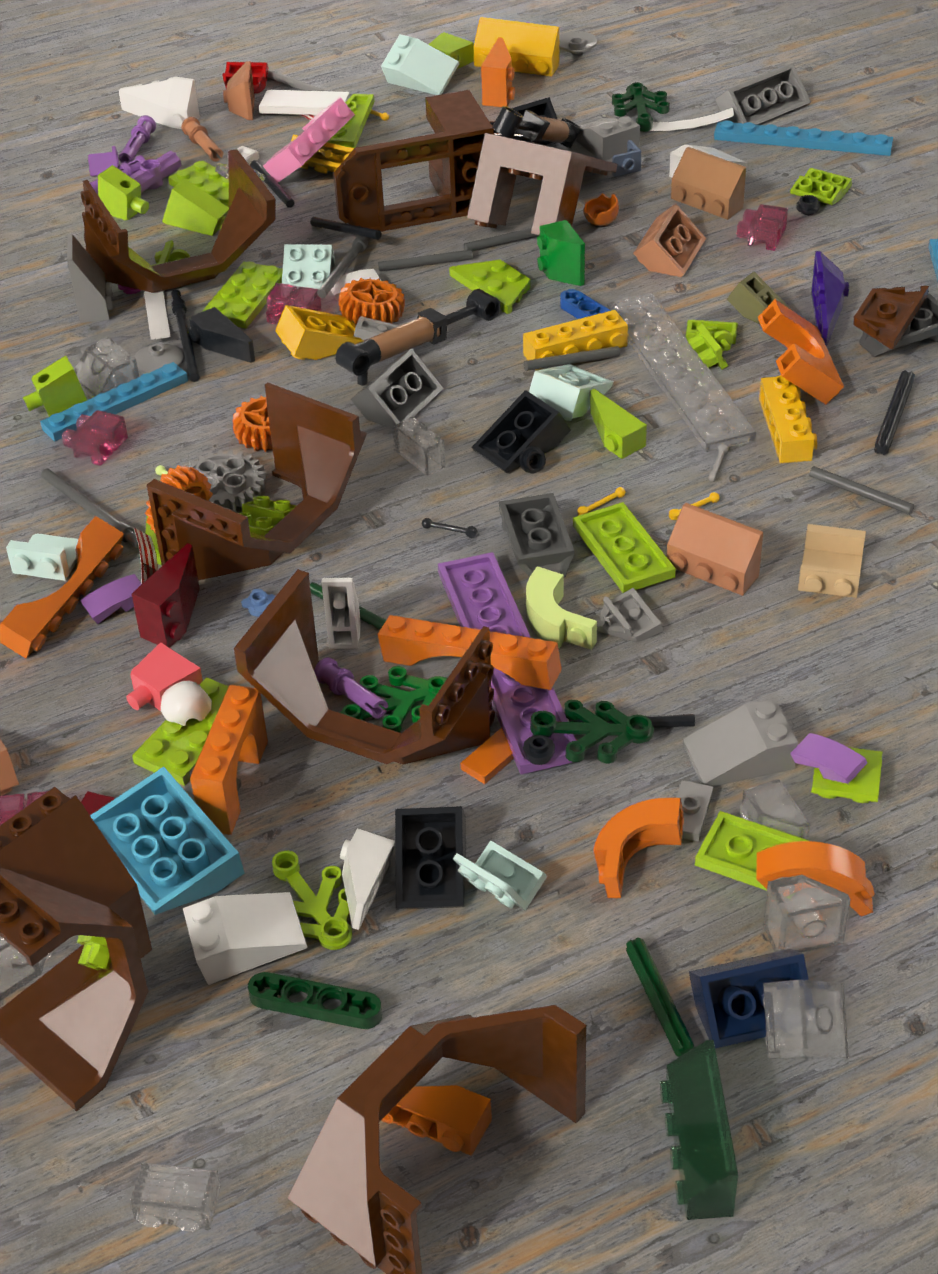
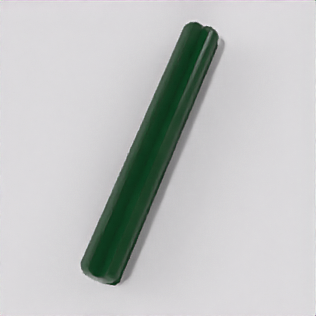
[626,938,694,1058]

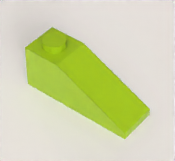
[590,389,647,459]

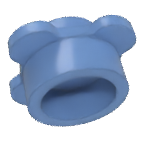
[241,589,276,617]

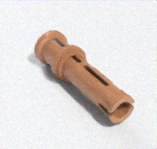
[181,117,223,162]

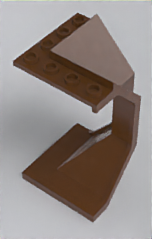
[81,149,276,293]
[147,382,367,581]
[234,569,495,765]
[0,787,152,1112]
[287,1005,587,1274]

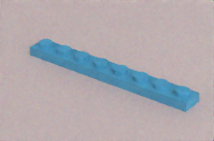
[714,120,893,156]

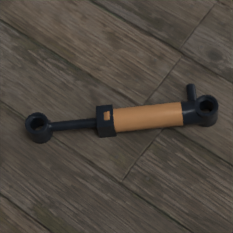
[492,106,582,148]
[335,289,501,386]

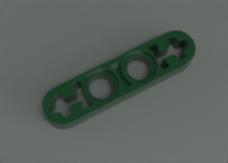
[248,972,382,1029]

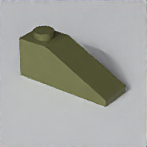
[727,271,793,324]

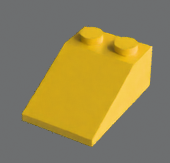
[275,305,364,360]

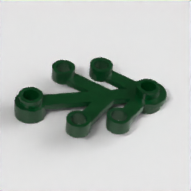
[612,82,670,132]
[530,700,654,764]

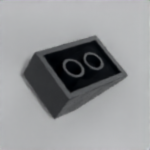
[471,390,571,473]
[395,806,466,910]

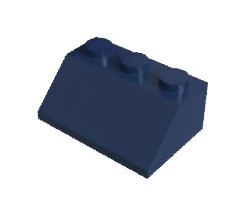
[689,949,818,1049]

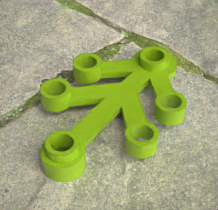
[272,850,353,950]

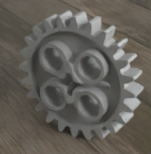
[187,449,267,512]

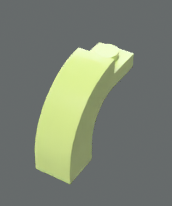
[526,566,597,650]

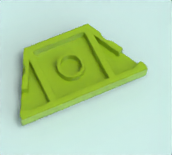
[449,259,531,314]

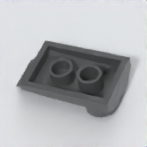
[859,294,938,357]
[499,493,574,578]

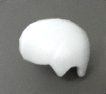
[161,681,212,726]

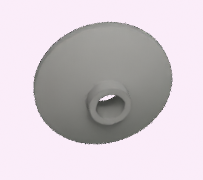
[559,31,597,55]
[133,344,184,374]

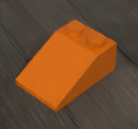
[481,37,515,107]

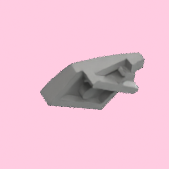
[596,588,663,642]

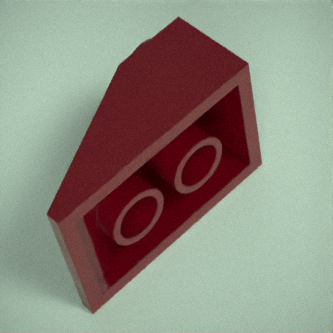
[131,543,200,648]

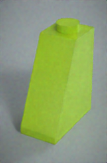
[162,178,229,236]

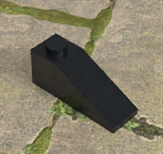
[189,307,255,363]

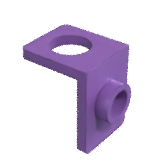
[88,146,119,177]

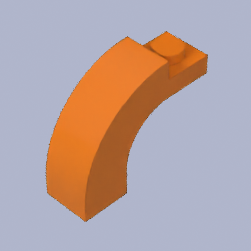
[593,798,684,898]
[756,841,875,917]

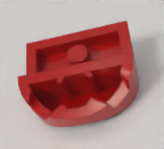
[222,62,269,94]

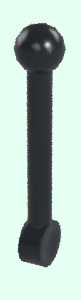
[421,518,478,538]

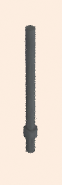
[317,236,371,298]
[41,469,139,549]

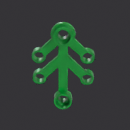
[340,666,447,733]

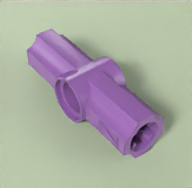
[130,151,181,193]

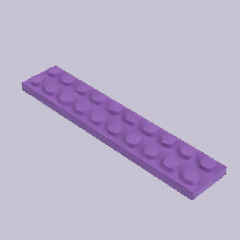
[438,552,577,775]

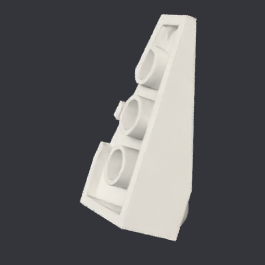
[119,77,200,129]

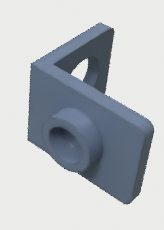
[612,140,641,177]

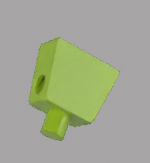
[428,32,474,69]
[98,165,149,220]
[22,356,87,417]

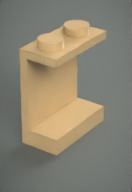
[798,524,866,598]

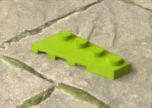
[327,94,375,148]

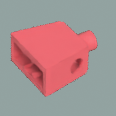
[126,643,203,711]

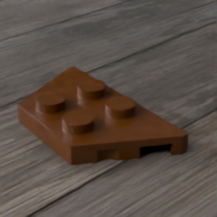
[853,286,929,350]

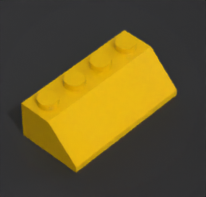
[474,17,559,77]

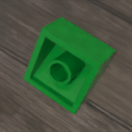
[537,220,585,286]

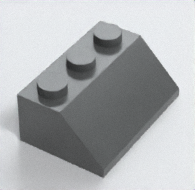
[351,348,444,431]

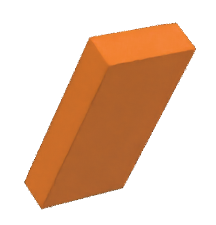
[460,727,514,784]

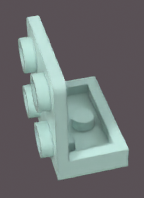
[282,244,335,291]
[6,534,78,581]
[453,840,547,910]

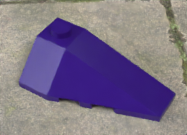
[811,251,849,347]

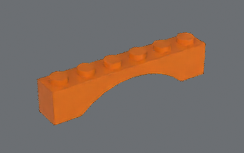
[0,516,124,658]
[377,615,562,690]

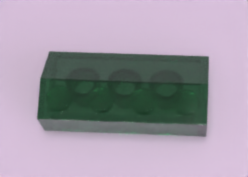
[660,1040,738,1220]

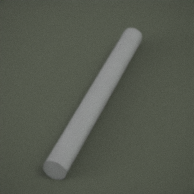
[267,69,325,91]

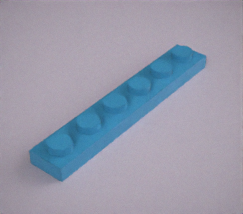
[40,362,188,442]

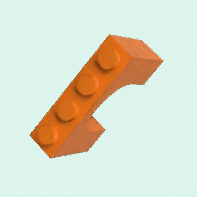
[758,299,844,405]
[190,685,268,835]

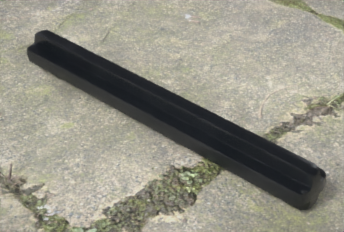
[874,370,915,455]

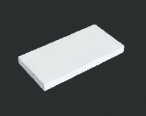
[259,90,350,115]

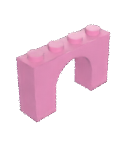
[263,97,355,183]

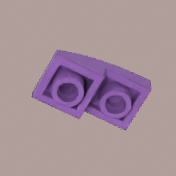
[80,574,141,624]
[790,733,867,784]

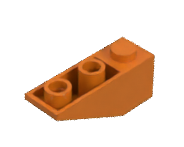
[381,1085,492,1156]

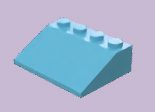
[90,767,245,915]

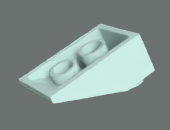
[381,34,459,95]
[529,364,614,421]

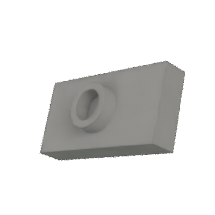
[676,780,713,842]

